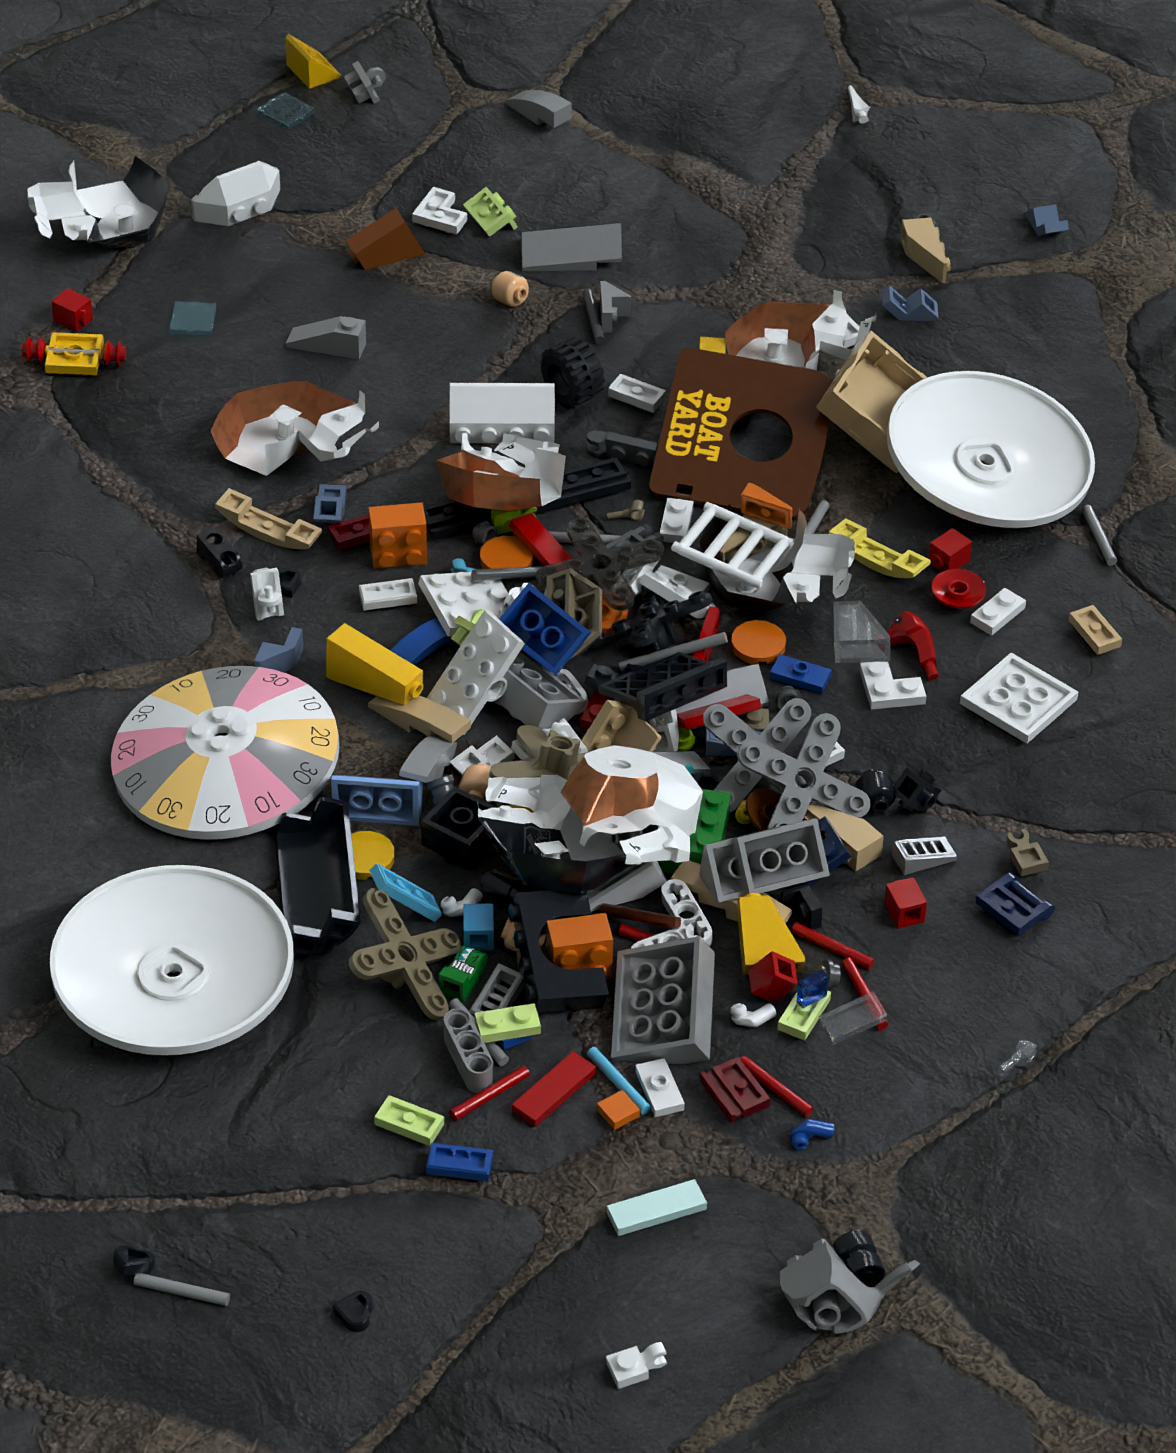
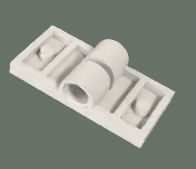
[427,610,525,735]

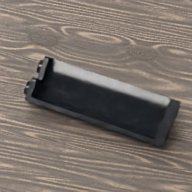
[275,797,361,955]

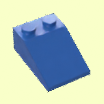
[499,583,591,676]

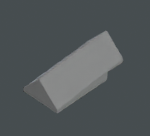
[521,223,622,271]
[676,664,769,729]
[699,818,830,903]

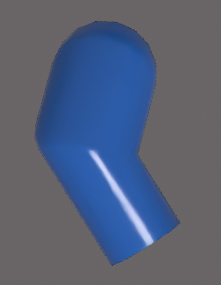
[789,1119,834,1150]

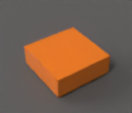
[597,1090,640,1130]

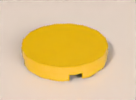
[351,831,394,880]

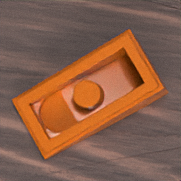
[741,483,792,529]

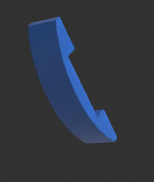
[390,618,456,665]

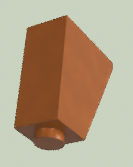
[346,208,425,270]

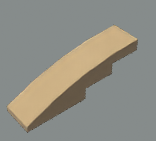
[368,696,471,743]
[671,861,792,923]

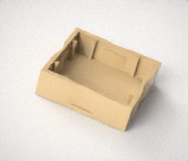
[816,331,928,474]

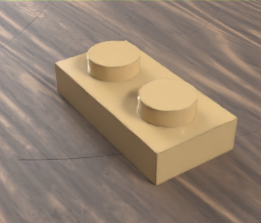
[1069,605,1122,655]

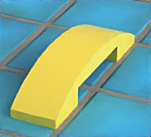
[829,518,930,578]

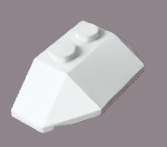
[191,161,280,226]

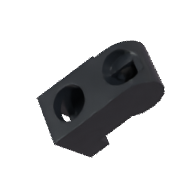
[196,526,242,578]

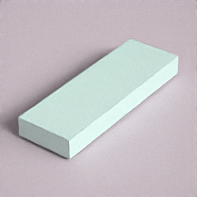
[607,1179,707,1236]

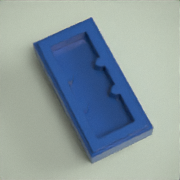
[770,654,832,694]
[426,1143,493,1182]

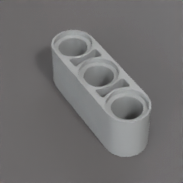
[443,1008,493,1093]

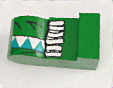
[439,945,488,1003]

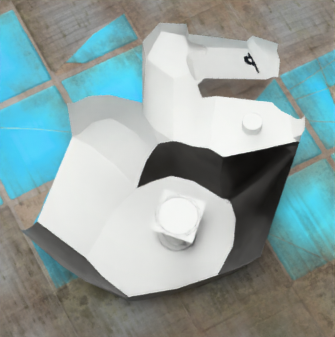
[699,504,855,610]

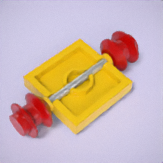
[22,332,126,375]

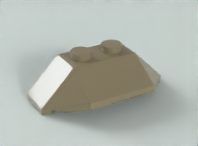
[546,568,602,659]

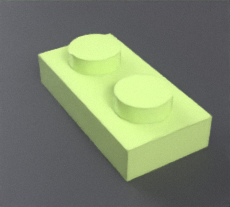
[777,981,831,1041]
[475,1003,541,1043]
[374,1095,444,1146]

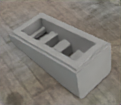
[892,837,957,875]
[469,963,526,1017]

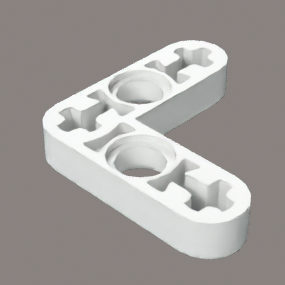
[631,879,712,949]

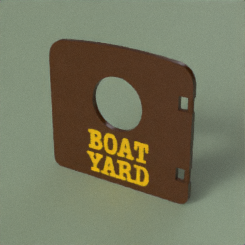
[649,348,832,520]

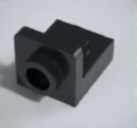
[780,883,823,930]

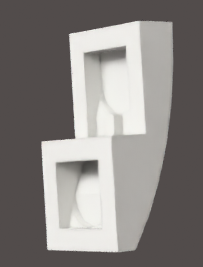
[649,709,679,752]
[450,735,515,775]

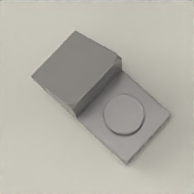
[600,281,632,333]

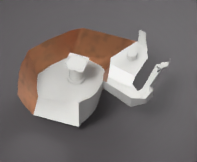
[725,290,876,370]
[211,381,379,476]
[436,433,566,511]
[560,745,703,864]

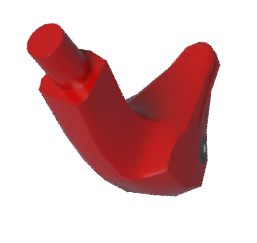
[876,611,939,681]

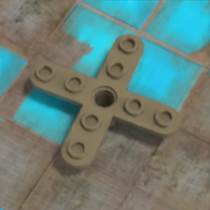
[489,725,586,780]
[349,888,461,1020]

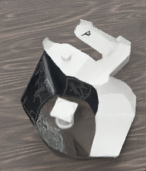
[27,156,168,249]
[477,775,637,893]

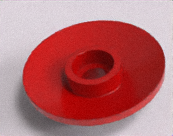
[931,569,986,608]

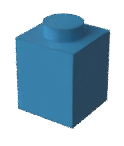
[463,904,494,951]

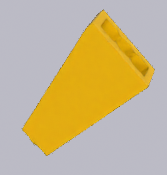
[326,623,423,705]

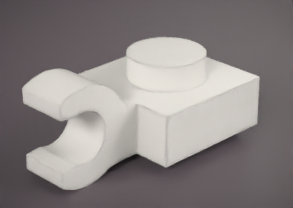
[606,1342,667,1389]

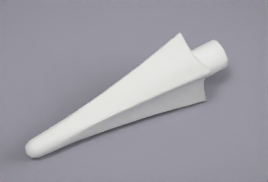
[848,86,870,124]

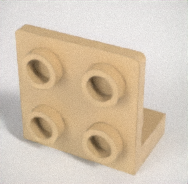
[581,700,661,752]

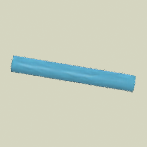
[587,1047,651,1115]

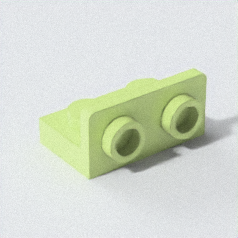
[463,187,518,237]

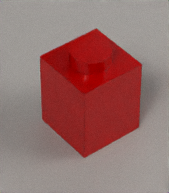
[51,288,93,332]
[929,528,972,572]
[884,877,927,929]
[748,951,798,1003]

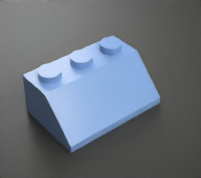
[331,775,423,826]

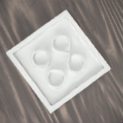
[418,572,509,637]
[960,653,1078,744]

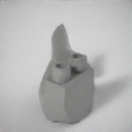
[780,1238,920,1333]

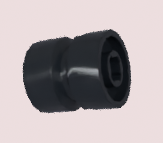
[832,1230,886,1288]

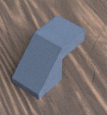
[1026,204,1069,237]
[882,285,938,321]
[314,484,347,523]
[254,627,303,672]

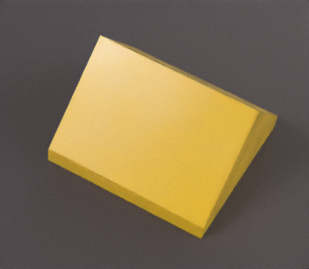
[285,34,341,89]

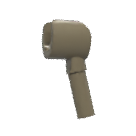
[607,500,645,521]

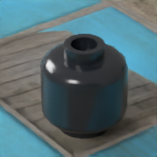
[855,769,896,812]

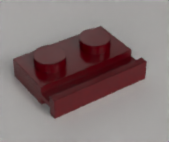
[700,1057,770,1123]

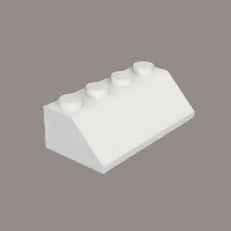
[450,383,555,443]

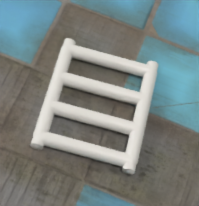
[671,502,795,589]

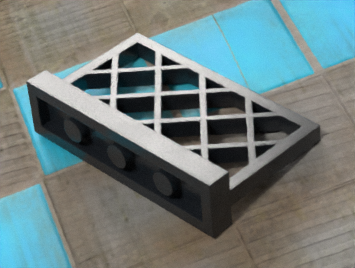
[598,652,727,721]

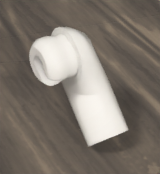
[441,888,483,917]
[730,1003,777,1028]

